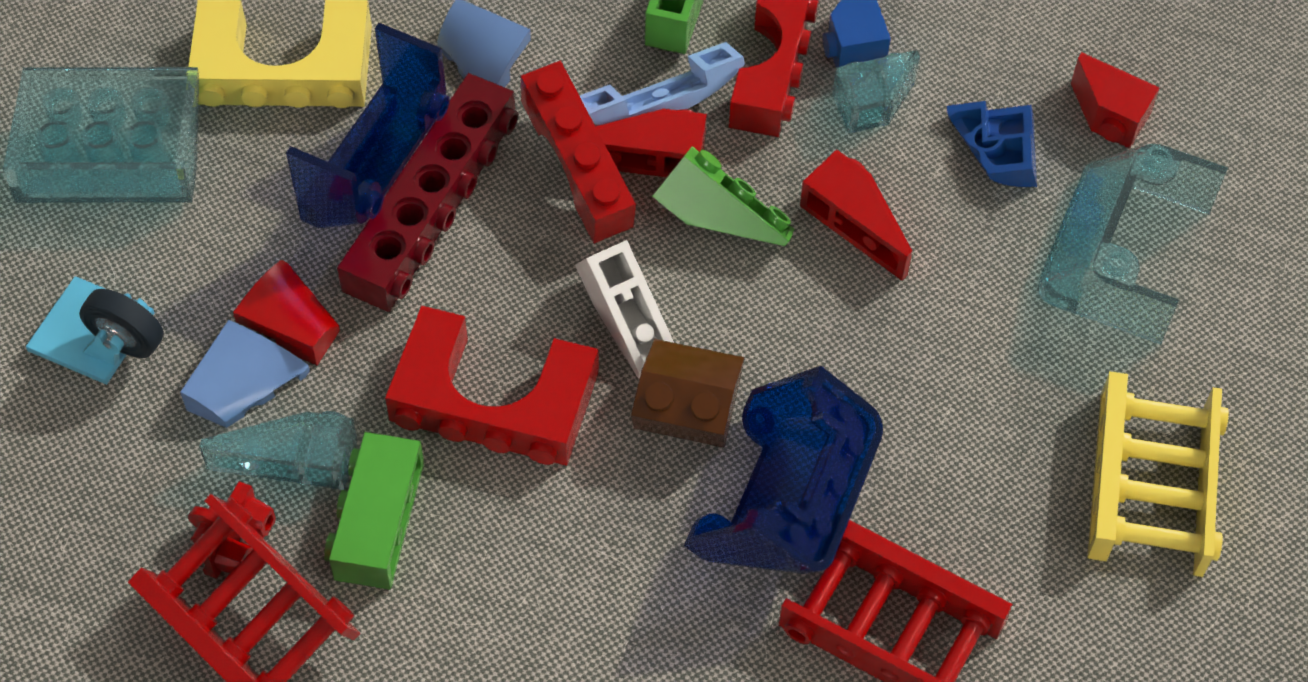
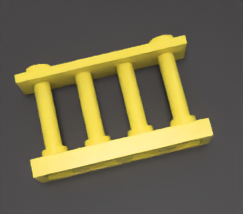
[1087,371,1229,577]

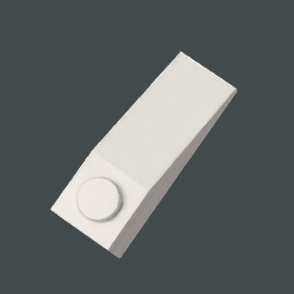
[575,240,674,379]

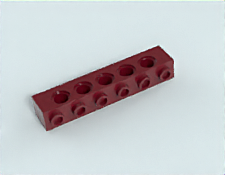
[337,73,519,312]

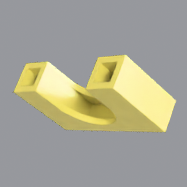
[187,0,372,108]

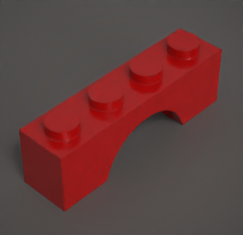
[729,0,819,137]
[521,60,636,244]

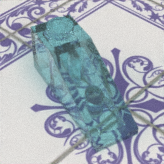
[199,411,358,490]

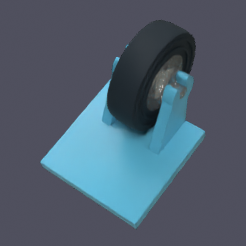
[26,276,164,385]

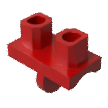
[188,481,276,579]

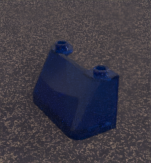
[684,366,883,574]

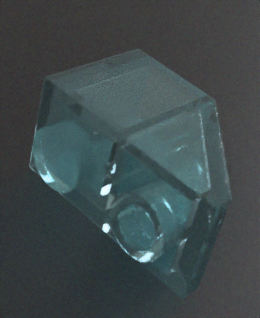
[832,50,920,134]

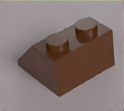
[631,339,745,448]

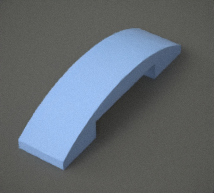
[579,42,745,125]

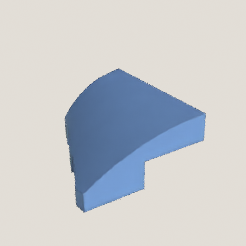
[437,0,531,87]
[180,320,310,428]

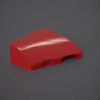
[233,260,340,366]

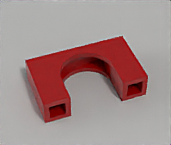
[385,305,599,466]

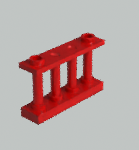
[128,494,361,682]
[778,513,1013,682]

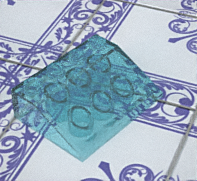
[3,67,199,203]

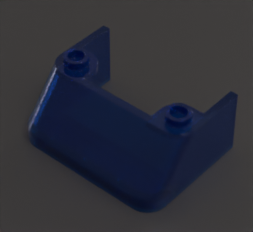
[286,23,450,229]

